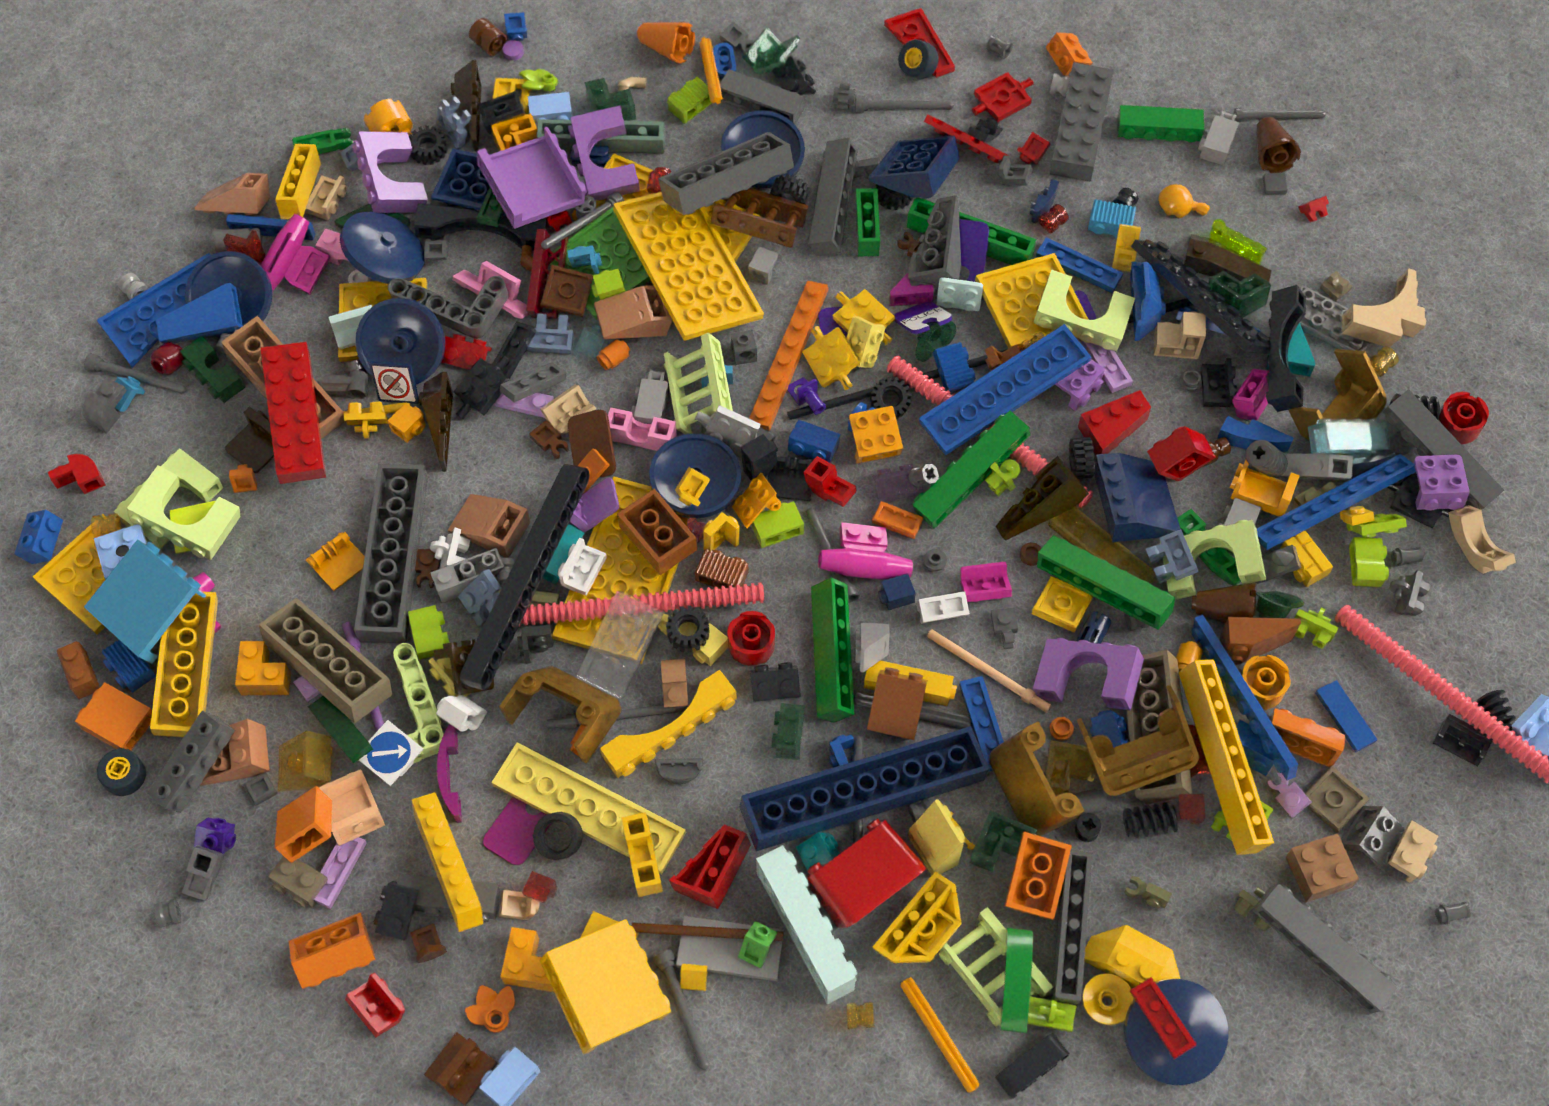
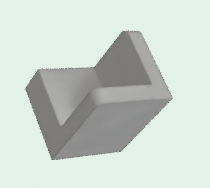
[748,247,778,284]

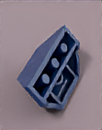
[1130,262,1165,341]

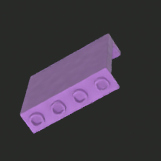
[477,127,587,229]

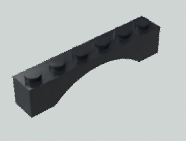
[414,204,546,251]
[1266,285,1306,412]

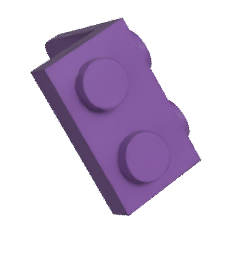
[1055,359,1105,411]
[1414,455,1470,510]
[569,477,619,533]

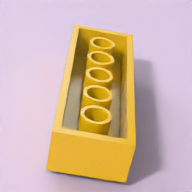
[150,591,218,737]

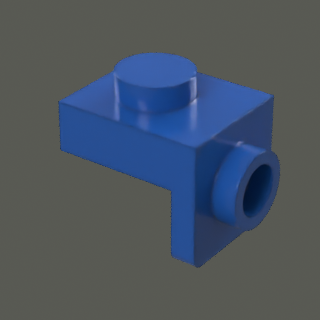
[504,12,527,41]
[828,735,854,768]

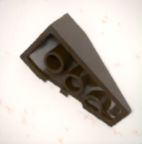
[451,60,482,152]
[1184,234,1272,289]
[419,372,453,472]
[995,456,1089,541]

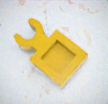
[1339,506,1375,526]

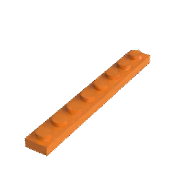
[749,280,829,431]

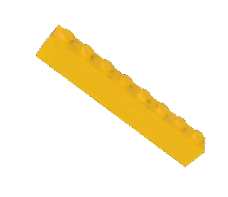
[1178,660,1274,855]

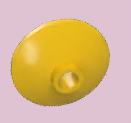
[1082,974,1134,1025]

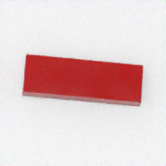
[1129,977,1197,1060]

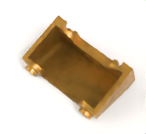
[989,721,1085,836]

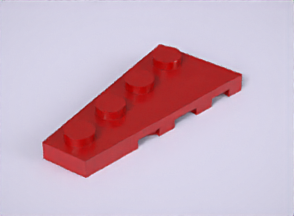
[884,8,955,78]
[924,114,1009,164]

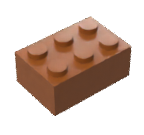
[617,489,697,575]

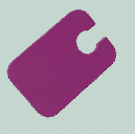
[483,797,552,865]

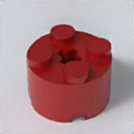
[1438,392,1489,444]
[727,611,775,666]

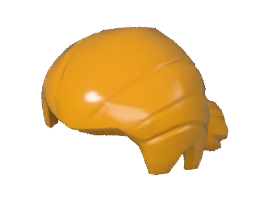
[1158,184,1210,218]

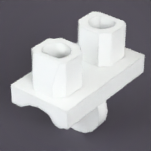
[430,528,470,569]

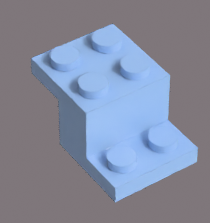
[1511,694,1549,760]

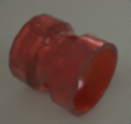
[1039,204,1069,233]

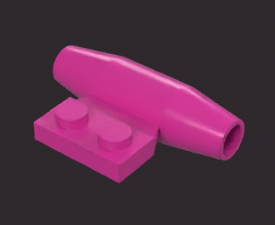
[261,214,330,295]
[818,523,913,580]

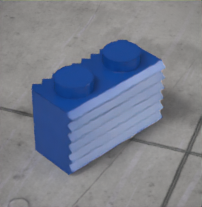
[932,342,976,393]
[787,419,841,463]
[102,640,156,693]

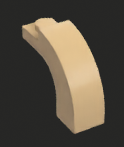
[1448,505,1516,574]

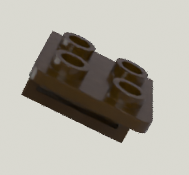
[225,406,274,473]
[433,639,495,695]

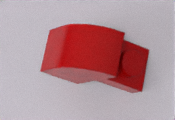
[48,454,106,494]
[804,456,857,507]

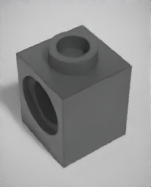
[731,330,757,365]

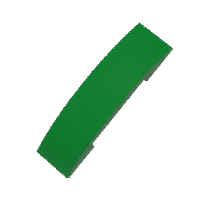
[1177,509,1241,586]
[1000,928,1033,1033]

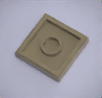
[1305,766,1370,833]

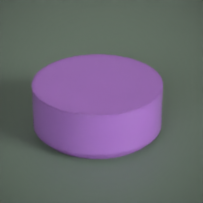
[503,40,524,60]

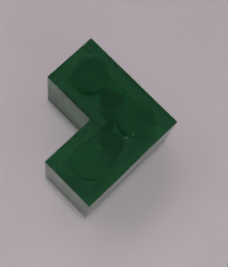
[584,78,636,121]
[1208,271,1271,318]
[970,810,1037,873]

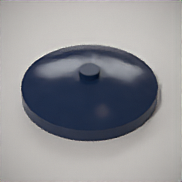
[721,111,805,188]
[340,212,425,284]
[185,251,272,338]
[356,298,445,384]
[649,434,741,519]
[1124,978,1229,1085]

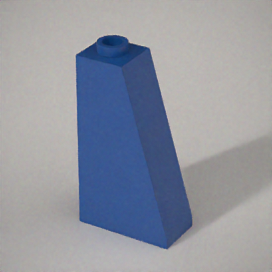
[154,283,243,344]

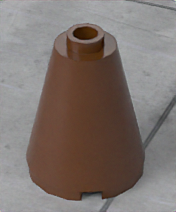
[1256,117,1301,173]
[1191,583,1257,623]

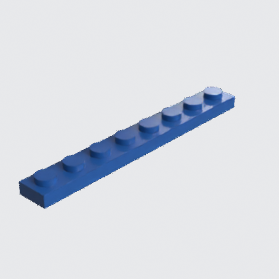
[1257,454,1416,550]
[1191,615,1298,781]

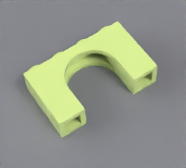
[1033,270,1135,352]
[114,448,223,549]
[127,465,240,560]
[1160,520,1266,599]

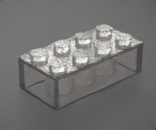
[575,591,664,699]

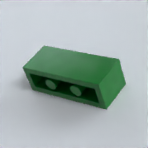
[856,188,880,257]

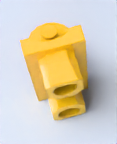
[344,402,388,439]

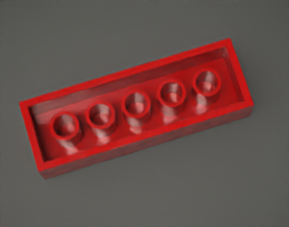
[260,342,326,484]

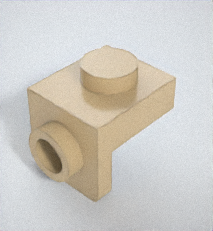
[499,890,540,920]

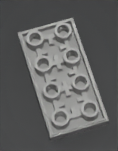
[1300,285,1370,351]
[676,916,784,981]

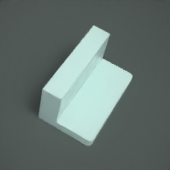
[329,305,372,349]

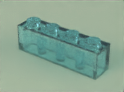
[1308,418,1390,454]

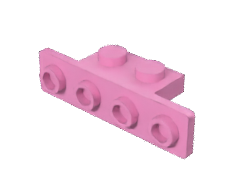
[452,261,530,319]

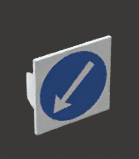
[359,720,423,786]

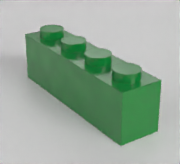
[1117,105,1204,143]

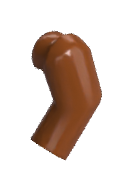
[520,245,533,272]

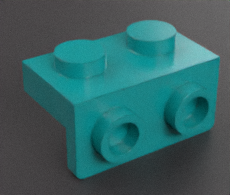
[796,832,840,869]

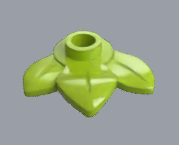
[519,69,558,91]

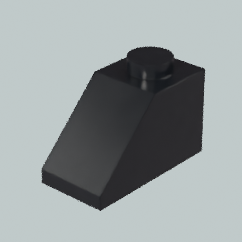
[741,434,778,481]

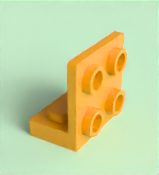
[849,406,903,464]

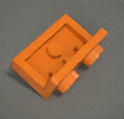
[1046,32,1092,76]

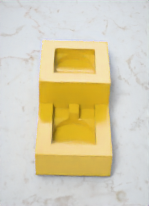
[1112,224,1141,272]

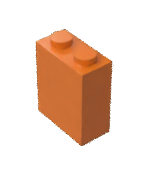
[75,682,152,751]
[275,786,332,863]

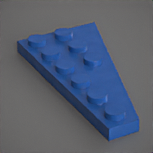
[97,253,211,368]

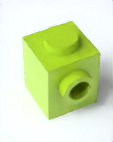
[591,269,626,300]

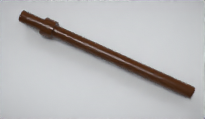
[632,922,784,941]

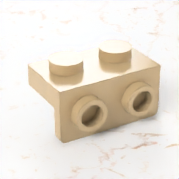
[305,176,347,221]
[540,384,596,434]
[1388,821,1438,883]

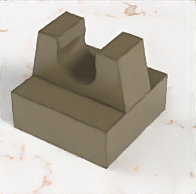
[1320,271,1352,301]

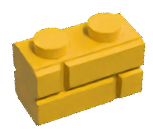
[1280,530,1333,587]

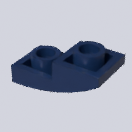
[1029,179,1059,223]

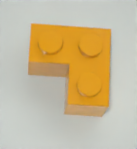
[491,113,538,152]
[235,641,291,696]
[500,927,554,992]

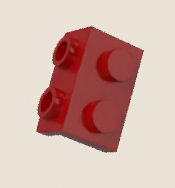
[441,333,492,370]
[345,972,405,1037]

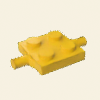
[833,289,895,345]
[802,326,860,390]

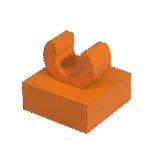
[229,464,257,493]

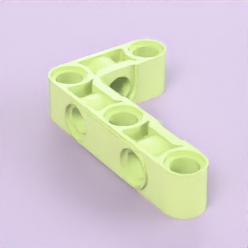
[393,643,444,763]

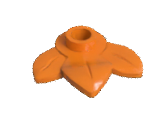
[465,985,515,1033]

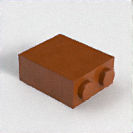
[867,667,928,740]

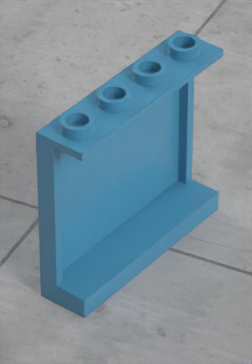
[84,539,206,664]

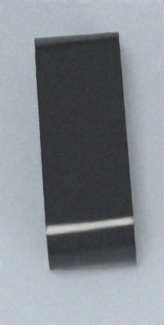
[995,1033,1070,1099]

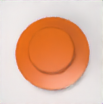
[1049,717,1074,741]

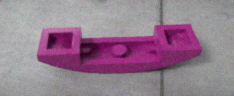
[437,724,462,823]

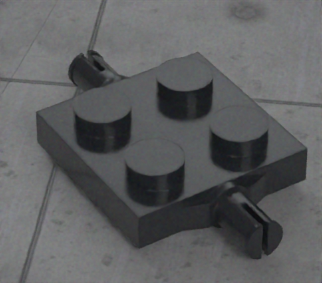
[453,355,510,419]
[1386,472,1454,529]

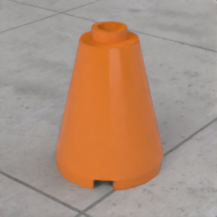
[637,22,695,64]

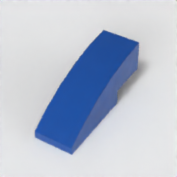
[1217,416,1294,452]

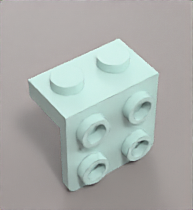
[936,278,983,311]

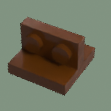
[424,1032,498,1106]

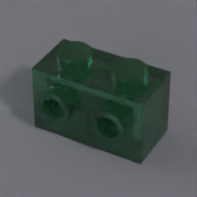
[771,703,805,760]

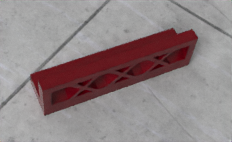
[526,229,568,319]

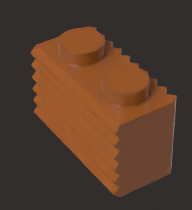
[695,549,749,589]
[57,641,100,699]

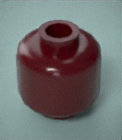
[151,342,184,375]

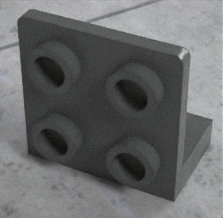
[1341,806,1405,876]

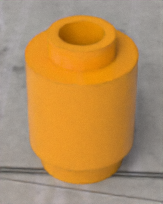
[1176,641,1203,672]

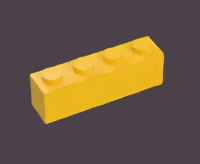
[275,144,321,219]

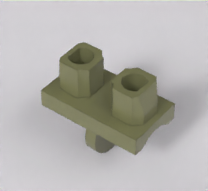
[1234,887,1271,932]

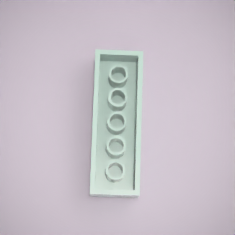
[756,845,857,1004]

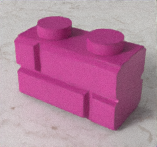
[1232,369,1269,420]

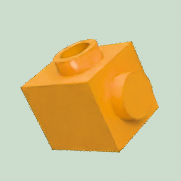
[388,403,426,443]

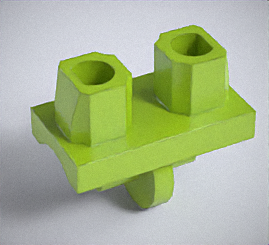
[985,460,1020,497]
[1294,607,1338,649]
[1028,996,1076,1033]

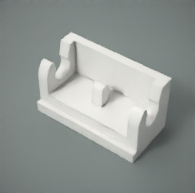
[916,591,970,623]

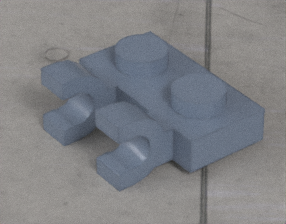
[436,97,471,149]
[527,314,574,354]
[1146,529,1199,584]
[458,569,501,627]

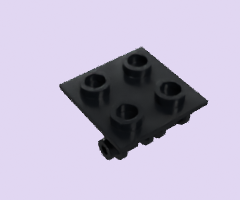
[767,456,813,501]

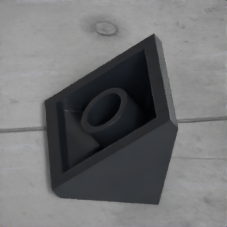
[478,91,526,135]

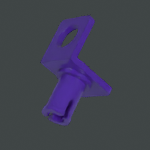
[787,377,826,415]

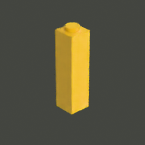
[864,661,957,706]

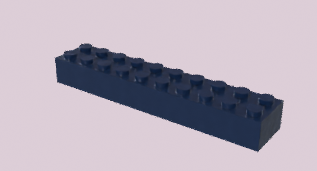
[739,726,989,851]

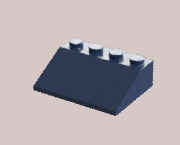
[868,135,960,199]
[431,148,507,216]
[1094,453,1180,542]

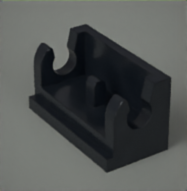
[1433,714,1493,767]

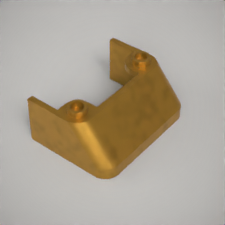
[1288,349,1386,455]
[499,666,621,764]
[1076,685,1199,796]

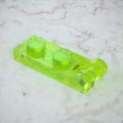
[1209,219,1267,264]

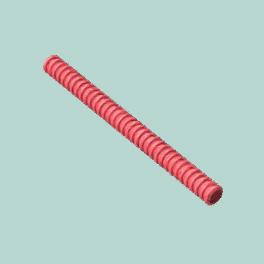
[887,355,1093,508]
[519,582,764,627]
[1335,605,1549,784]

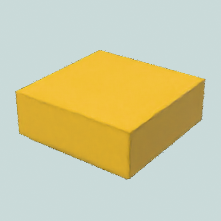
[680,964,707,991]

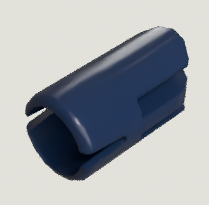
[571,146,609,167]
[1076,611,1111,644]

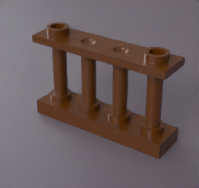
[710,188,809,248]

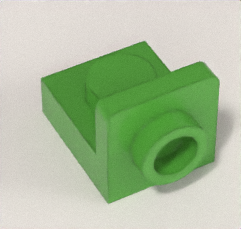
[738,922,777,969]

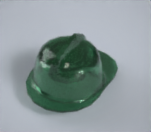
[915,321,956,362]
[1255,591,1304,618]

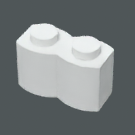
[436,695,487,731]

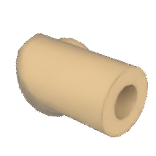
[618,77,646,94]

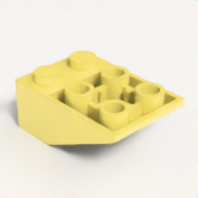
[908,799,965,876]

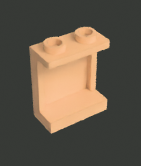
[318,770,385,846]

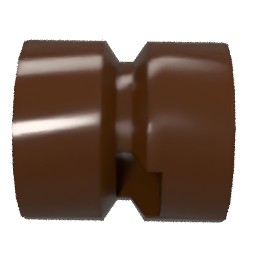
[469,18,507,56]

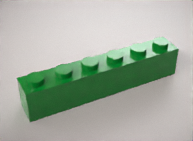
[907,197,1036,265]
[913,410,1031,529]
[1037,535,1175,630]
[811,578,854,722]

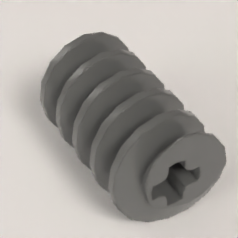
[1246,440,1288,478]

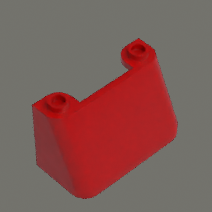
[805,818,926,928]

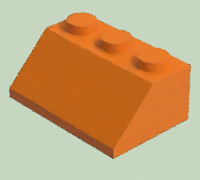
[1270,708,1345,767]
[1005,832,1072,920]
[289,912,375,989]

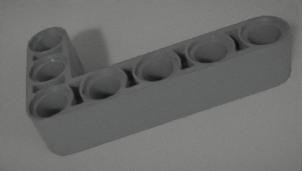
[388,276,508,339]

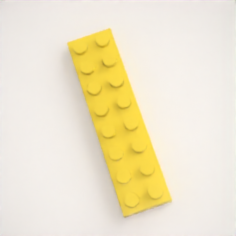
[491,742,686,875]

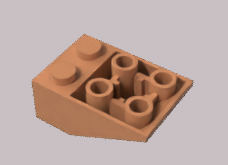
[195,173,270,215]
[594,286,672,339]
[448,494,530,558]
[200,719,270,786]

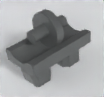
[1389,570,1430,616]

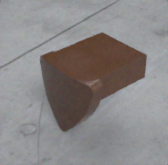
[410,923,447,963]

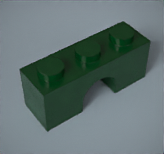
[180,336,245,403]

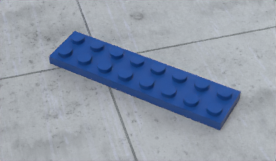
[919,324,1092,456]

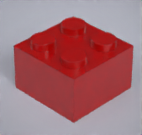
[1147,426,1216,481]

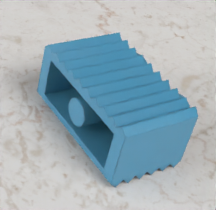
[1088,199,1136,238]

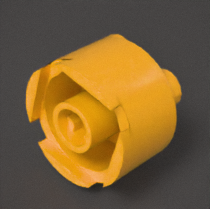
[364,99,413,136]
[1240,655,1291,711]

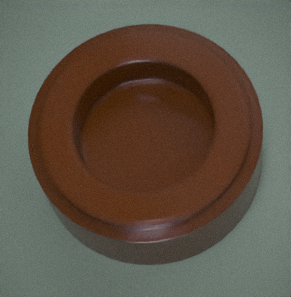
[1020,542,1041,566]

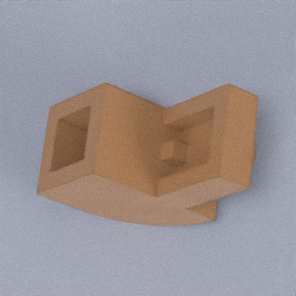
[661,658,688,708]

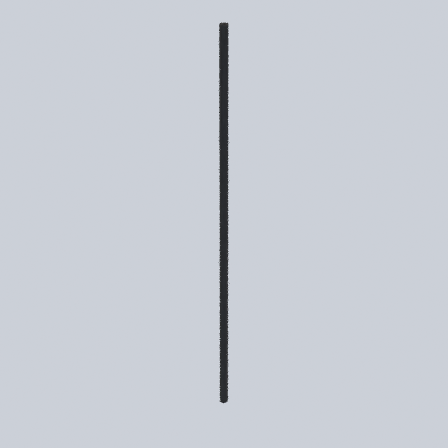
[787,298,1194,420]

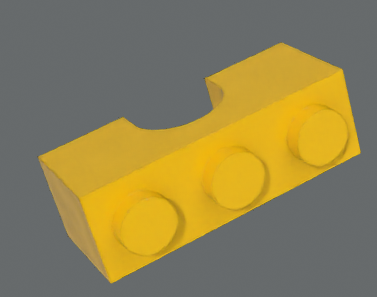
[621,812,663,897]

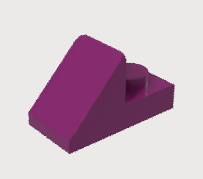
[889,273,934,307]

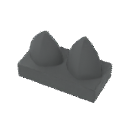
[1256,545,1301,584]

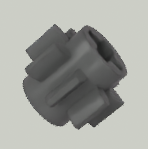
[833,83,855,109]

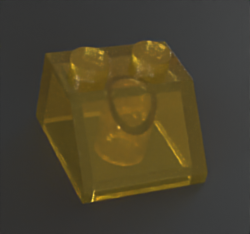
[278,730,332,792]

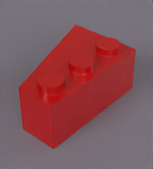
[1078,390,1151,456]
[669,824,751,909]

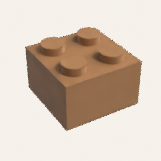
[1286,833,1359,903]

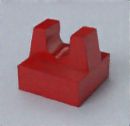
[1298,196,1329,222]

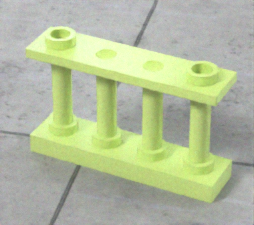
[664,333,733,434]
[939,907,1053,1026]

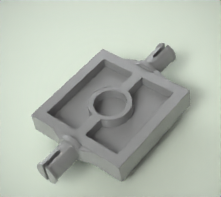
[695,405,761,457]

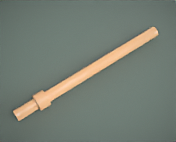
[927,629,1051,713]

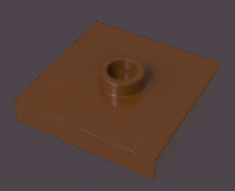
[541,265,594,317]

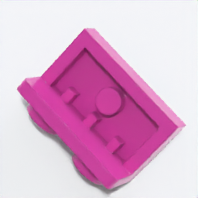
[960,562,1012,602]

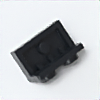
[772,55,817,95]
[1200,358,1237,407]
[750,662,801,702]
[374,881,419,940]

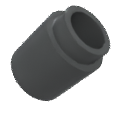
[1074,788,1107,818]

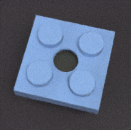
[94,524,147,579]

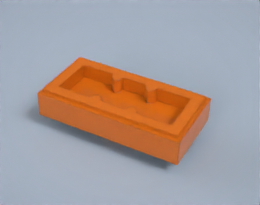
[578,449,610,495]
[872,501,923,539]

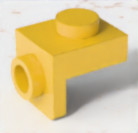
[675,467,710,506]

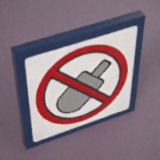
[369,361,419,404]

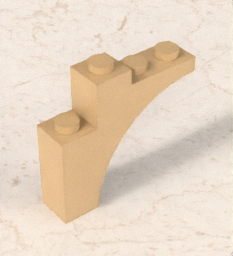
[1342,268,1426,348]

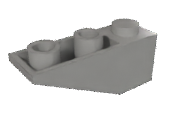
[1281,453,1353,482]
[431,548,505,603]
[855,623,890,672]

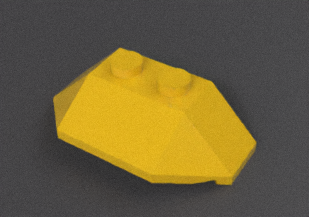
[873,871,962,963]
[1084,925,1180,988]

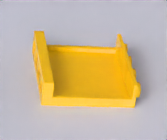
[540,919,671,1055]

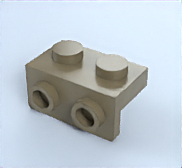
[268,856,328,908]

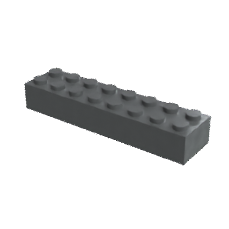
[354,464,428,643]

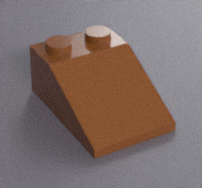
[1220,617,1301,665]

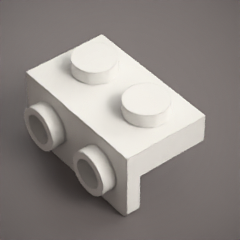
[558,538,607,596]

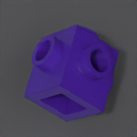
[194,817,236,854]

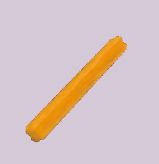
[699,37,723,105]
[901,977,980,1093]

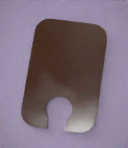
[567,409,616,478]

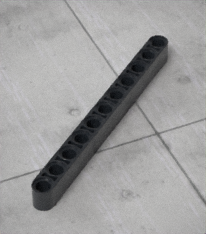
[460,464,590,690]

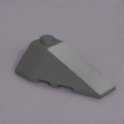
[908,195,961,287]

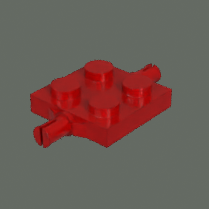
[972,72,1034,122]

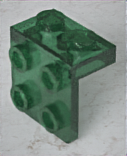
[742,28,800,74]

